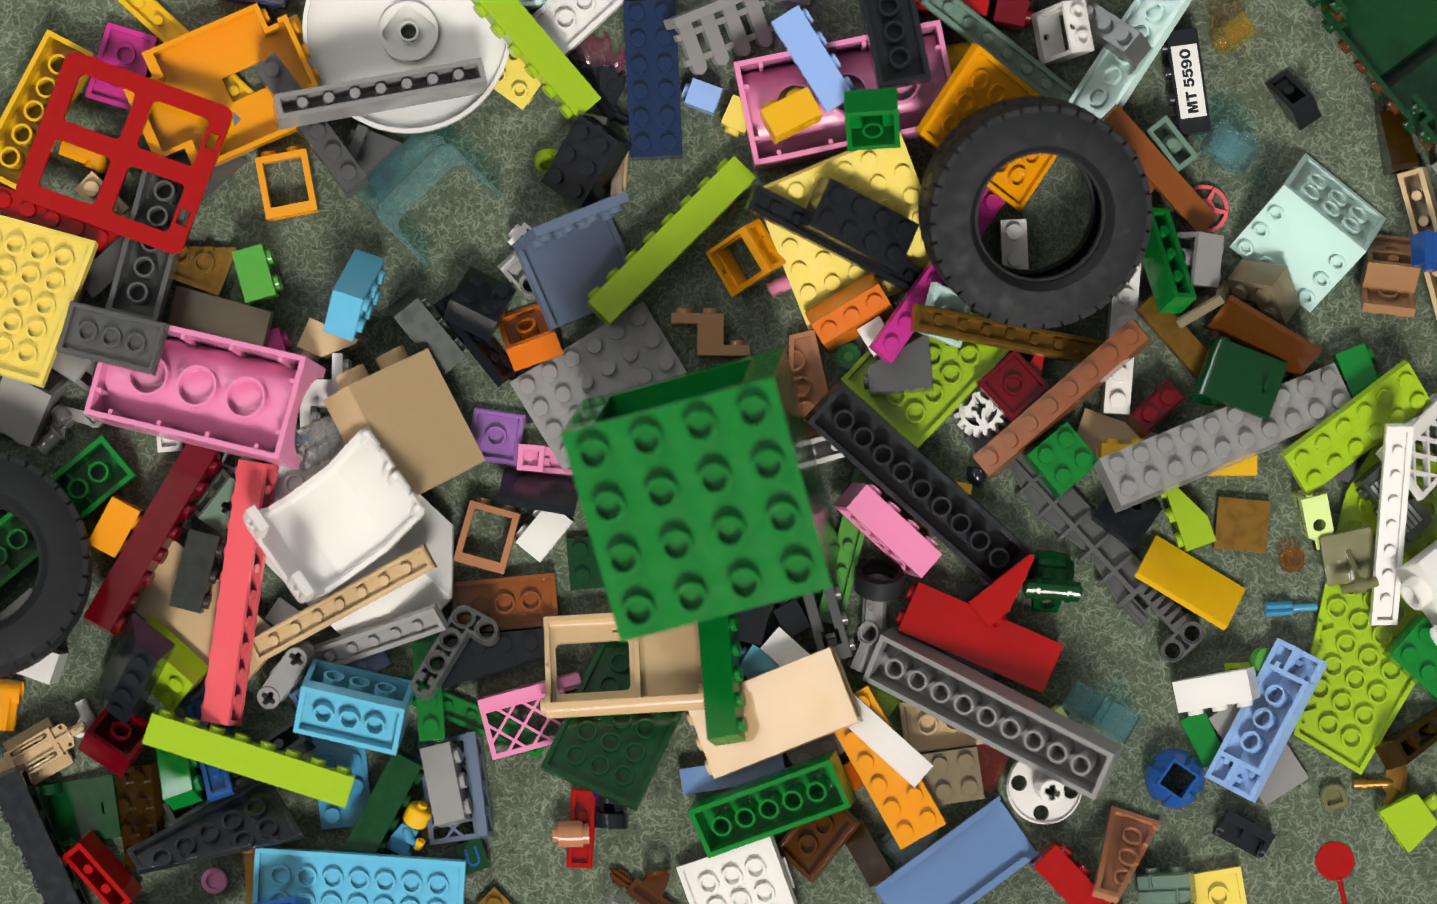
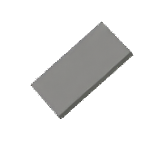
[1208,703,1309,806]

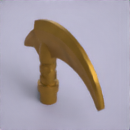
[1352,737,1407,805]

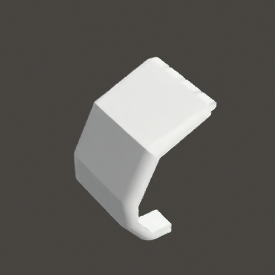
[243,429,425,604]

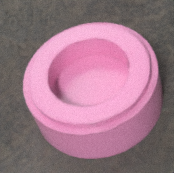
[201,867,228,894]

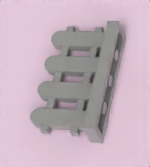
[663,0,775,75]

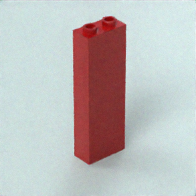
[895,582,1064,693]

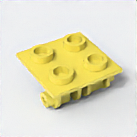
[494,54,541,110]

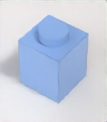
[681,78,723,116]

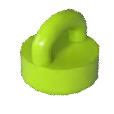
[535,148,558,174]

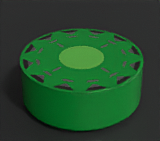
[835,343,861,370]

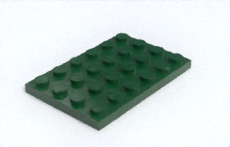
[540,641,684,812]

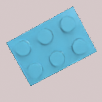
[323,249,386,341]

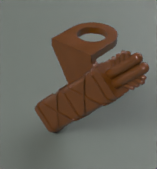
[609,868,672,904]

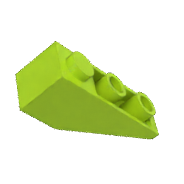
[1159,488,1216,552]

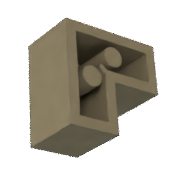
[1227,259,1300,325]

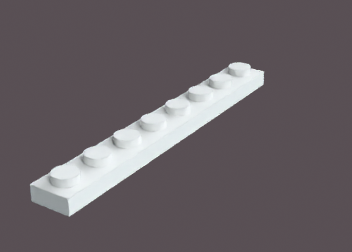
[1369,423,1414,625]

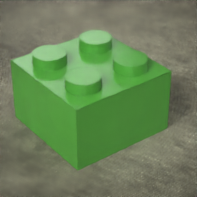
[231,244,284,306]

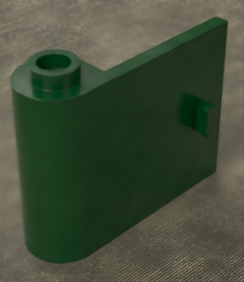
[1192,336,1288,421]
[35,775,122,851]

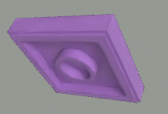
[471,407,526,466]

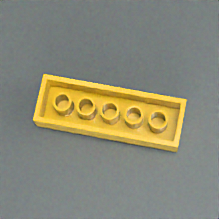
[0,29,97,190]

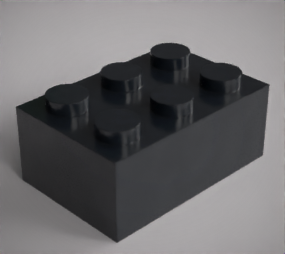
[541,114,632,209]

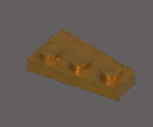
[174,246,239,297]

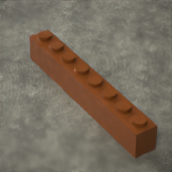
[972,319,1153,478]

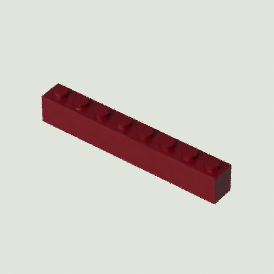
[83,443,222,637]

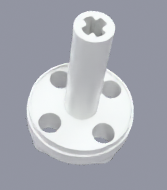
[1006,760,1082,825]

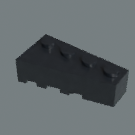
[440,629,545,693]

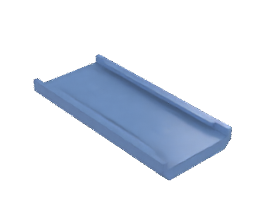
[873,796,1039,904]

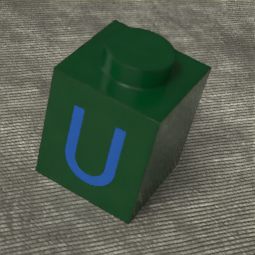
[455,833,491,875]

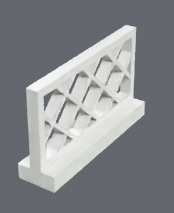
[1376,393,1437,501]

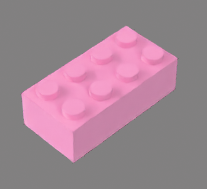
[833,482,942,578]

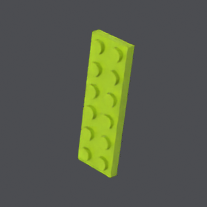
[1280,360,1432,496]

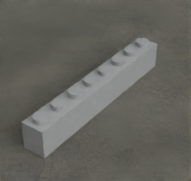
[272,57,487,130]

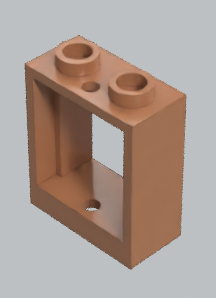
[453,497,522,575]

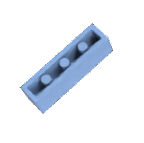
[771,5,855,114]

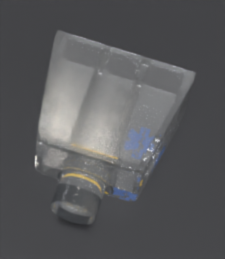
[295,416,346,472]

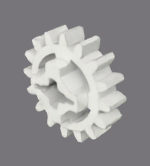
[954,387,1007,439]

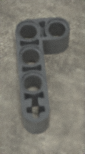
[411,605,500,701]

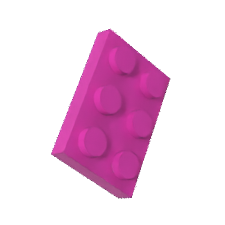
[85,22,159,111]

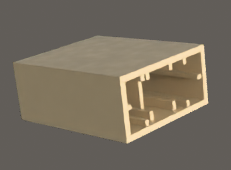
[323,345,486,496]

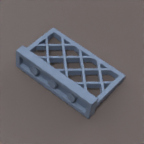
[417,731,495,846]

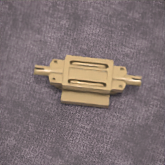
[0,717,88,786]

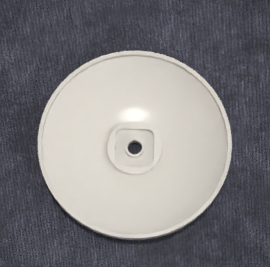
[302,0,510,134]

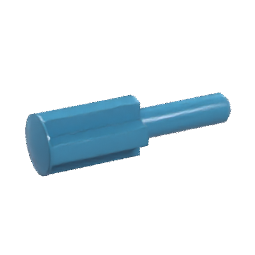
[1263,601,1318,617]

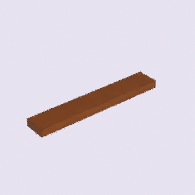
[1101,104,1218,232]

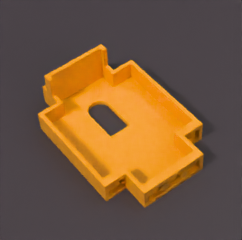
[123,3,321,168]

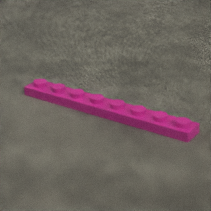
[869,188,1005,363]

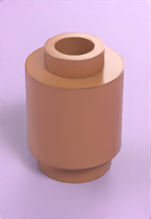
[552,821,590,848]

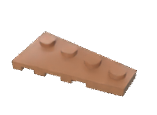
[789,330,829,438]
[1092,806,1161,904]

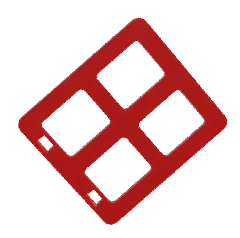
[16,52,233,255]

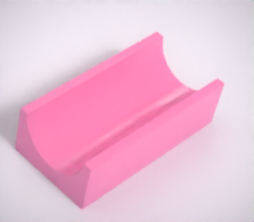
[733,20,952,172]
[84,325,326,470]

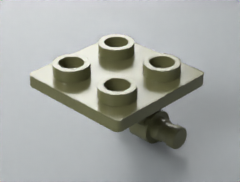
[1319,526,1379,595]

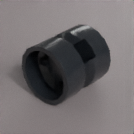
[594,796,629,829]

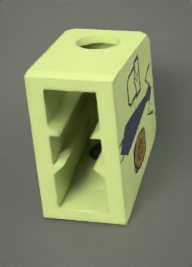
[1292,488,1334,550]

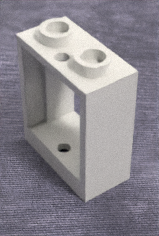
[1031,0,1094,65]

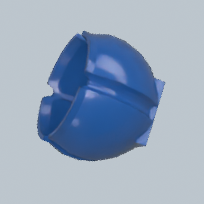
[1145,748,1205,809]

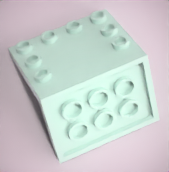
[1229,153,1387,312]

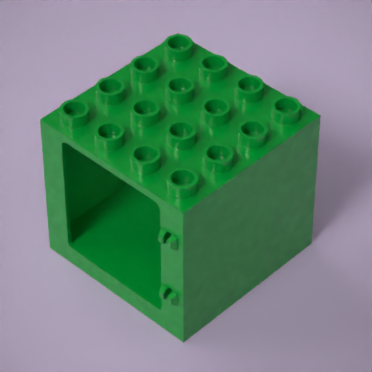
[561,347,840,642]

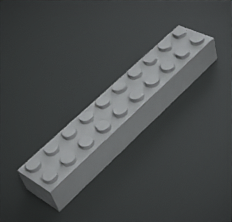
[1094,363,1352,513]
[862,627,1124,801]

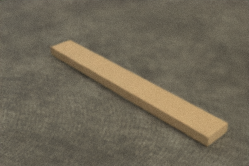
[252,544,437,664]

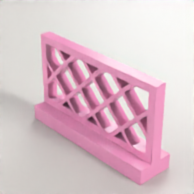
[476,671,581,760]

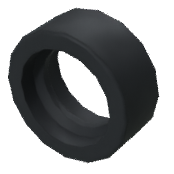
[854,559,904,602]

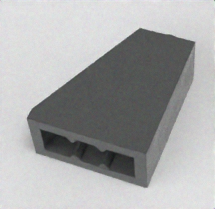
[863,335,934,396]

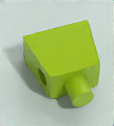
[1375,792,1437,853]

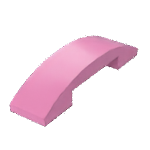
[517,444,573,476]

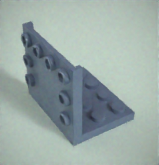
[512,191,630,331]

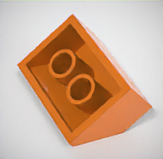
[804,273,895,354]

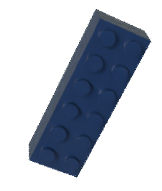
[623,0,683,161]

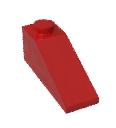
[968,553,1035,628]

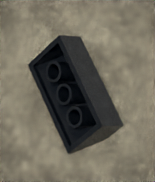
[100,613,175,725]

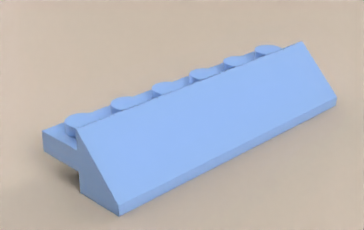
[1204,638,1328,803]

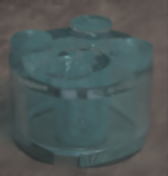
[1198,118,1260,176]

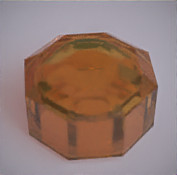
[1278,548,1305,573]

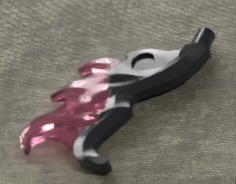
[566,32,628,125]

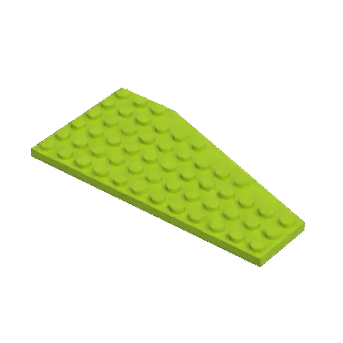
[1292,439,1437,775]

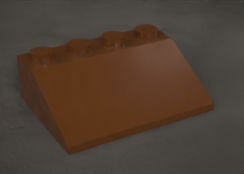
[1205,295,1322,381]

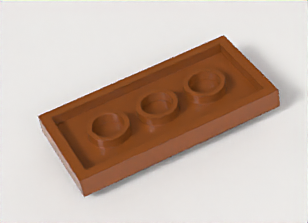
[452,573,559,632]

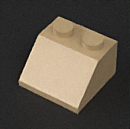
[297,318,363,361]

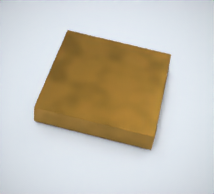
[1213,496,1271,553]

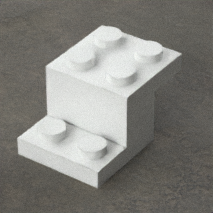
[300,353,352,434]

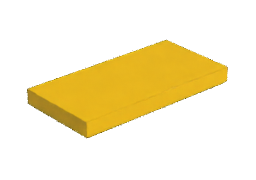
[1134,535,1245,630]

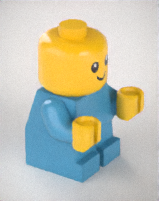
[386,801,432,856]

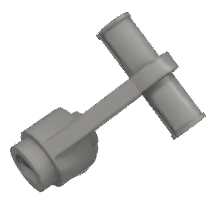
[35,404,108,456]

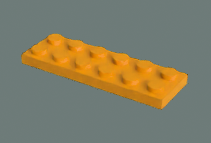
[835,685,947,849]

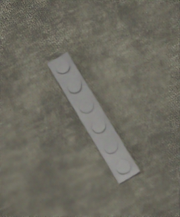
[309,603,449,666]

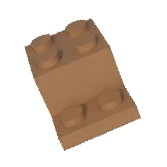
[1359,234,1421,317]
[671,308,750,358]

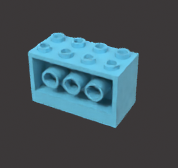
[293,658,414,756]

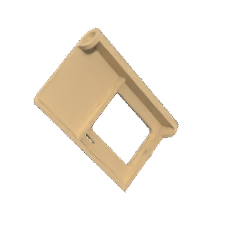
[540,613,705,719]

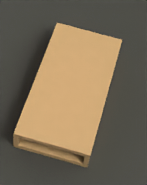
[134,539,273,681]
[686,647,864,779]

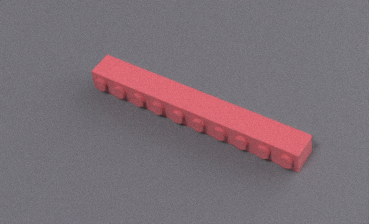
[201,460,279,726]

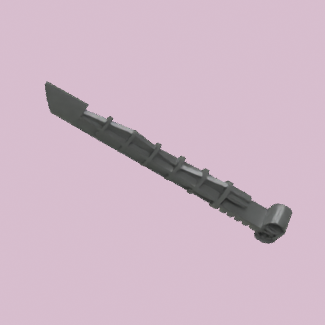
[964,427,1204,663]

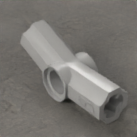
[847,598,888,674]

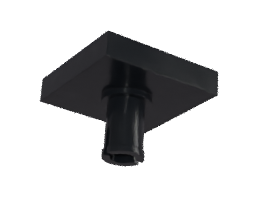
[1091,496,1163,550]

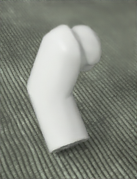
[74,698,96,738]

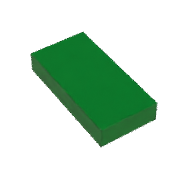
[1179,709,1221,768]

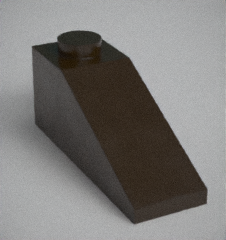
[1374,707,1437,770]

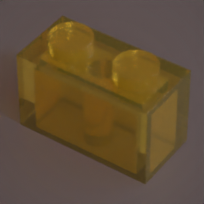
[1211,11,1258,57]

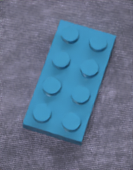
[312,737,371,830]

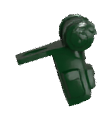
[1022,551,1083,613]

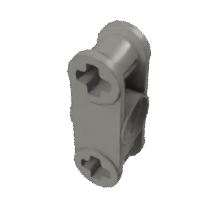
[257,640,315,709]

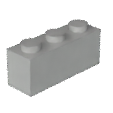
[420,742,473,828]

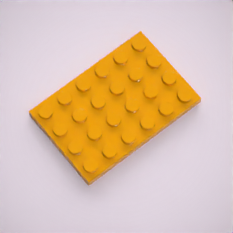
[915,43,1057,212]

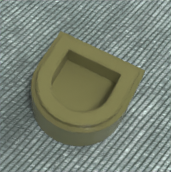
[1319,783,1350,812]

